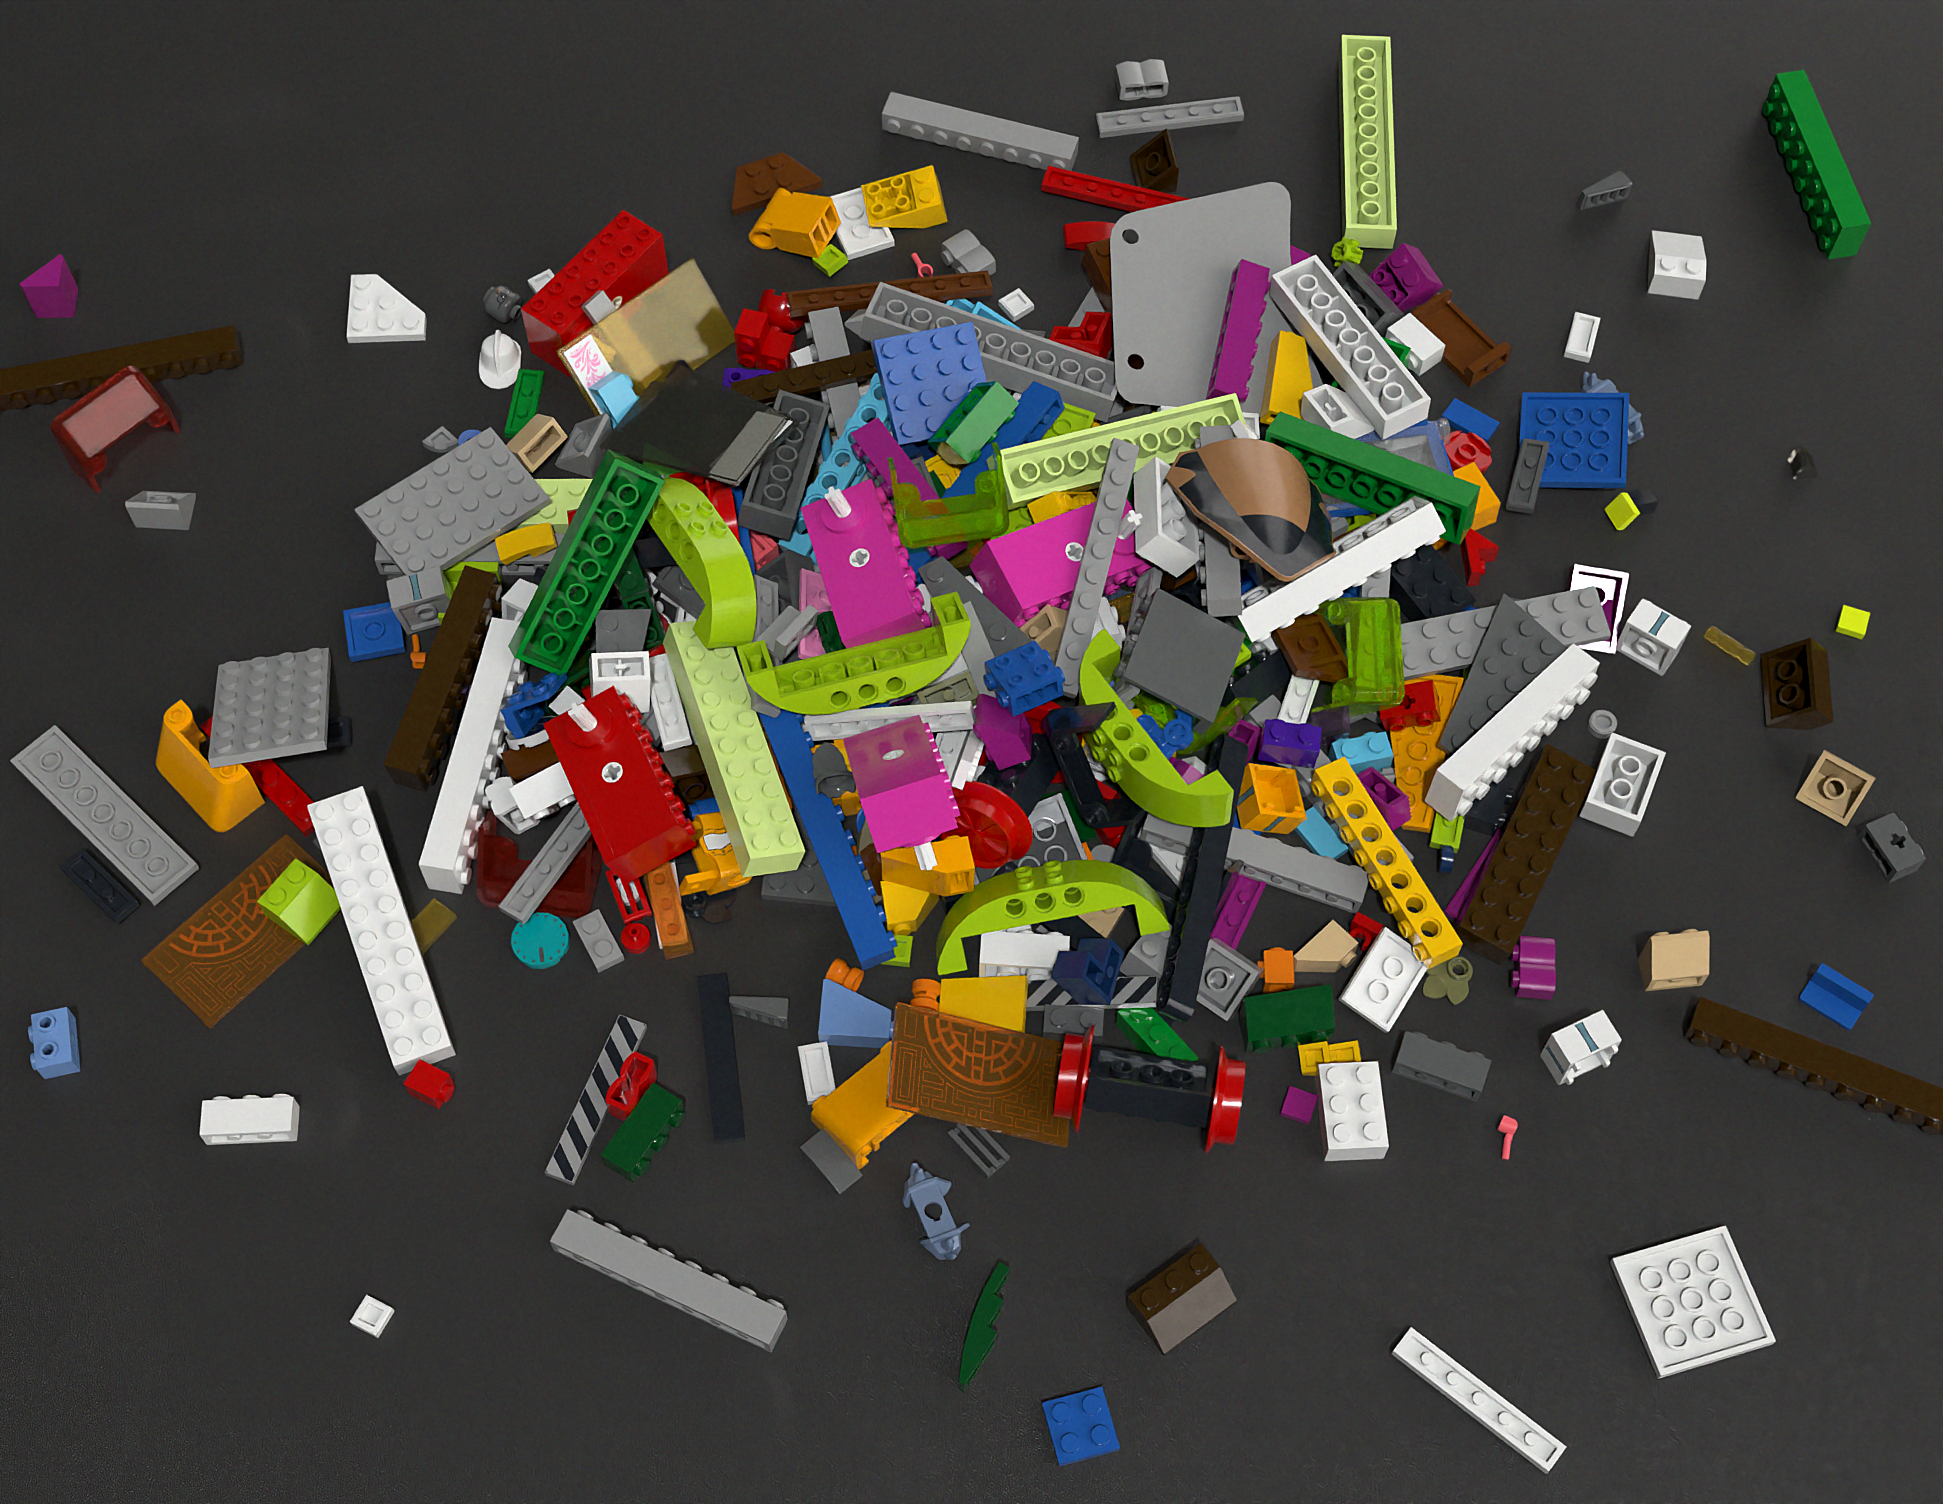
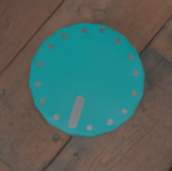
[511,913,570,969]

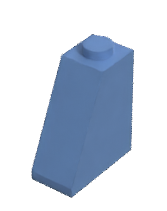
[818,979,897,1048]

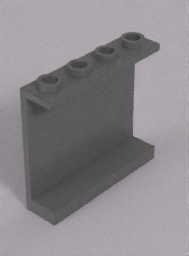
[1113,588,1246,734]

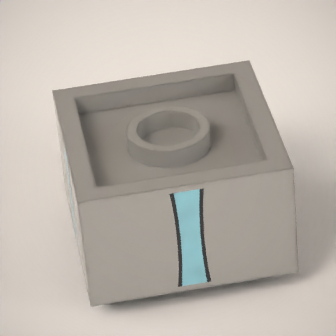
[386,566,454,635]

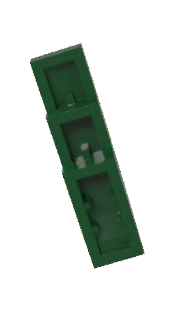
[959,1262,1010,1393]

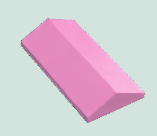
[798,568,832,660]

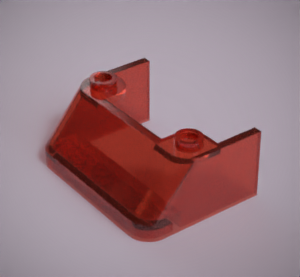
[50,366,181,493]
[477,809,602,918]

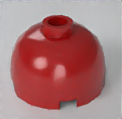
[758,289,808,334]

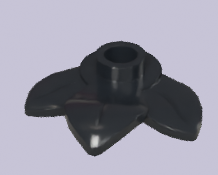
[681,889,737,924]

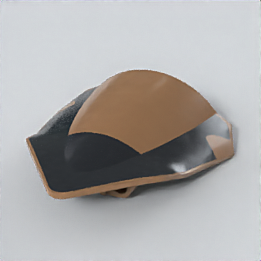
[1165,438,1336,582]

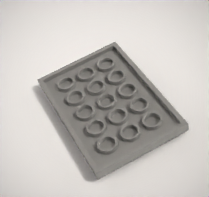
[354,427,551,576]
[208,648,331,768]

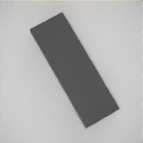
[1506,438,1550,514]

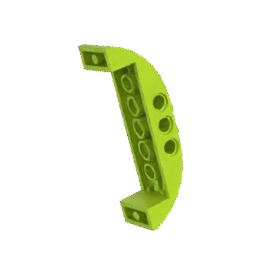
[646,478,757,649]
[737,591,971,715]
[1079,629,1234,827]
[936,860,1170,975]

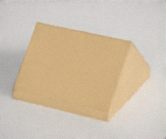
[1795,750,1876,826]

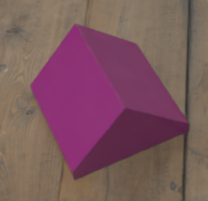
[19,254,78,318]

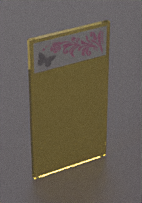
[556,258,735,416]

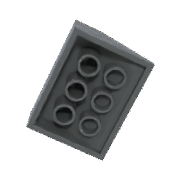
[974,792,1088,886]

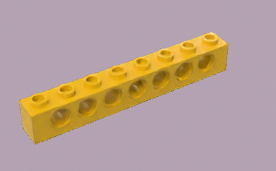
[1311,757,1463,969]

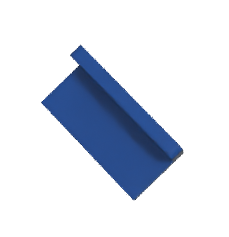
[1798,963,1874,1031]

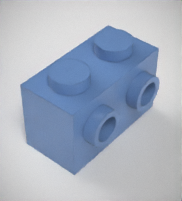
[28,1007,81,1079]

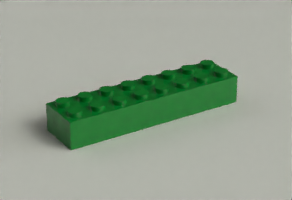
[1762,70,1871,259]
[1265,411,1481,545]
[508,449,665,675]

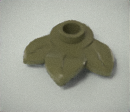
[1422,957,1473,1005]

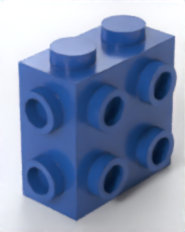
[983,641,1065,717]

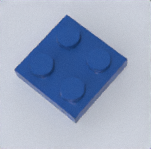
[343,602,406,662]
[1042,1387,1120,1467]

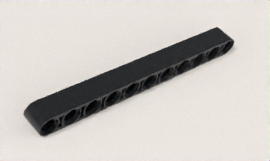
[1156,733,1249,1023]

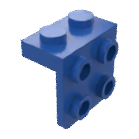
[500,672,568,739]

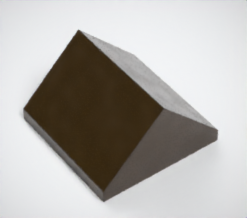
[1130,129,1179,193]

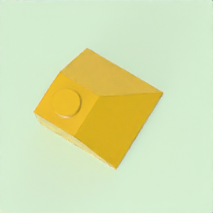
[880,881,939,936]

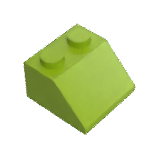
[257,858,341,946]

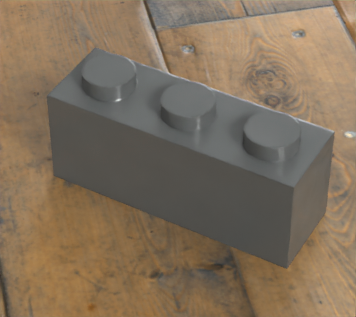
[1392,1031,1492,1102]

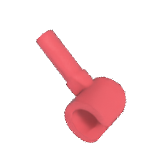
[911,253,933,278]
[1497,1115,1518,1160]

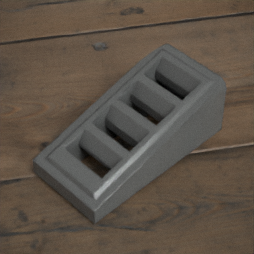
[1577,171,1632,210]
[729,996,790,1029]

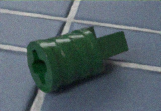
[816,611,847,654]

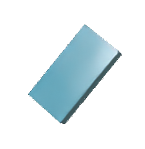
[1294,807,1348,860]

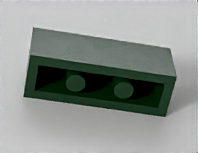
[600,1083,685,1183]

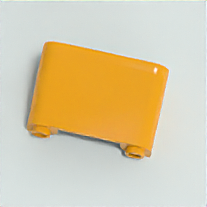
[156,700,265,832]
[811,1040,920,1170]

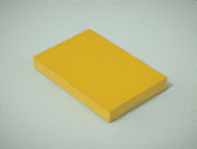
[938,975,1028,1035]

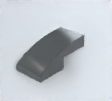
[799,1128,863,1195]

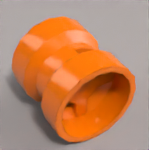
[825,958,864,992]
[909,979,941,1017]

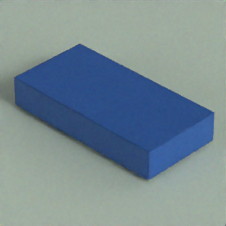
[1440,398,1500,443]

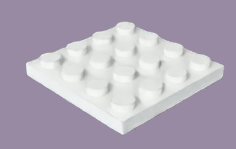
[1610,1225,1776,1379]

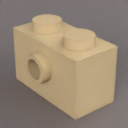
[506,414,568,473]

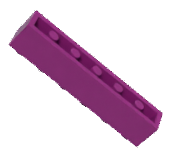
[1206,259,1271,404]
[850,417,968,560]

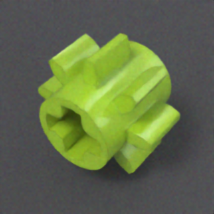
[1331,237,1363,267]

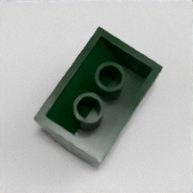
[1238,984,1335,1054]

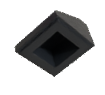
[1624,488,1659,515]

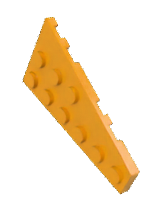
[1384,669,1465,833]

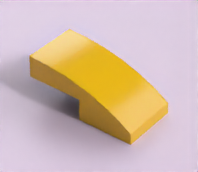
[495,522,557,565]
[1298,1040,1362,1076]

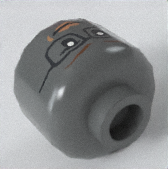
[483,285,522,323]

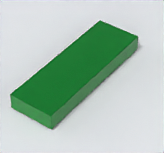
[504,369,545,438]

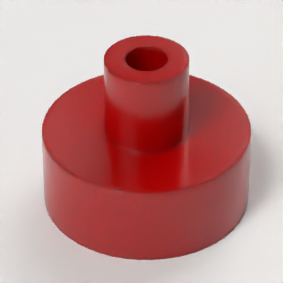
[621,923,651,954]

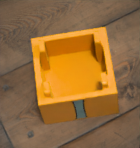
[1237,763,1307,834]

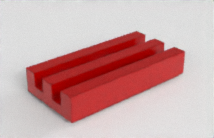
[605,870,653,925]

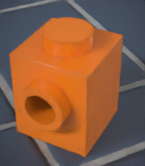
[1256,947,1295,994]

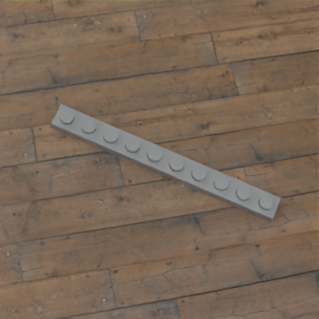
[1054,438,1140,699]
[498,693,685,925]

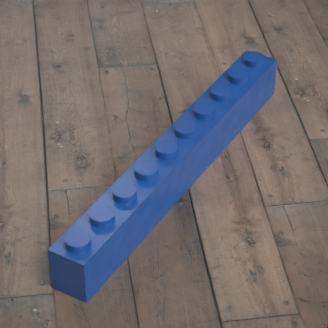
[905,381,1065,588]
[758,708,897,970]

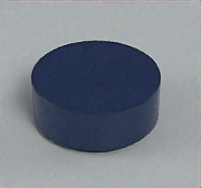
[1438,844,1454,874]

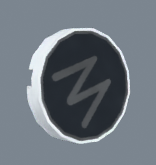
[506,716,556,750]

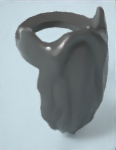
[812,742,856,798]

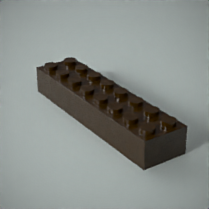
[384,565,504,792]
[1453,743,1597,965]

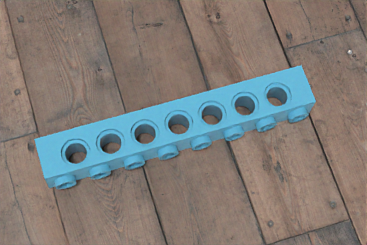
[778,373,891,564]

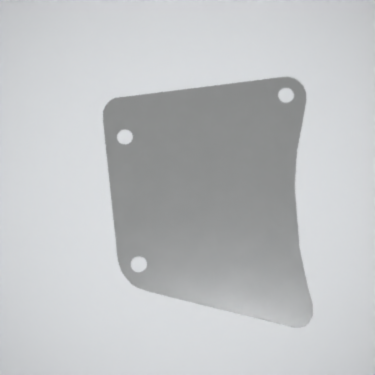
[1110,182,1323,417]

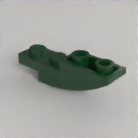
[615,545,666,651]

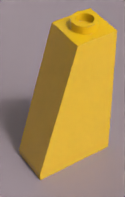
[1259,330,1313,425]

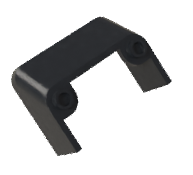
[1041,702,1146,828]
[1111,812,1244,926]

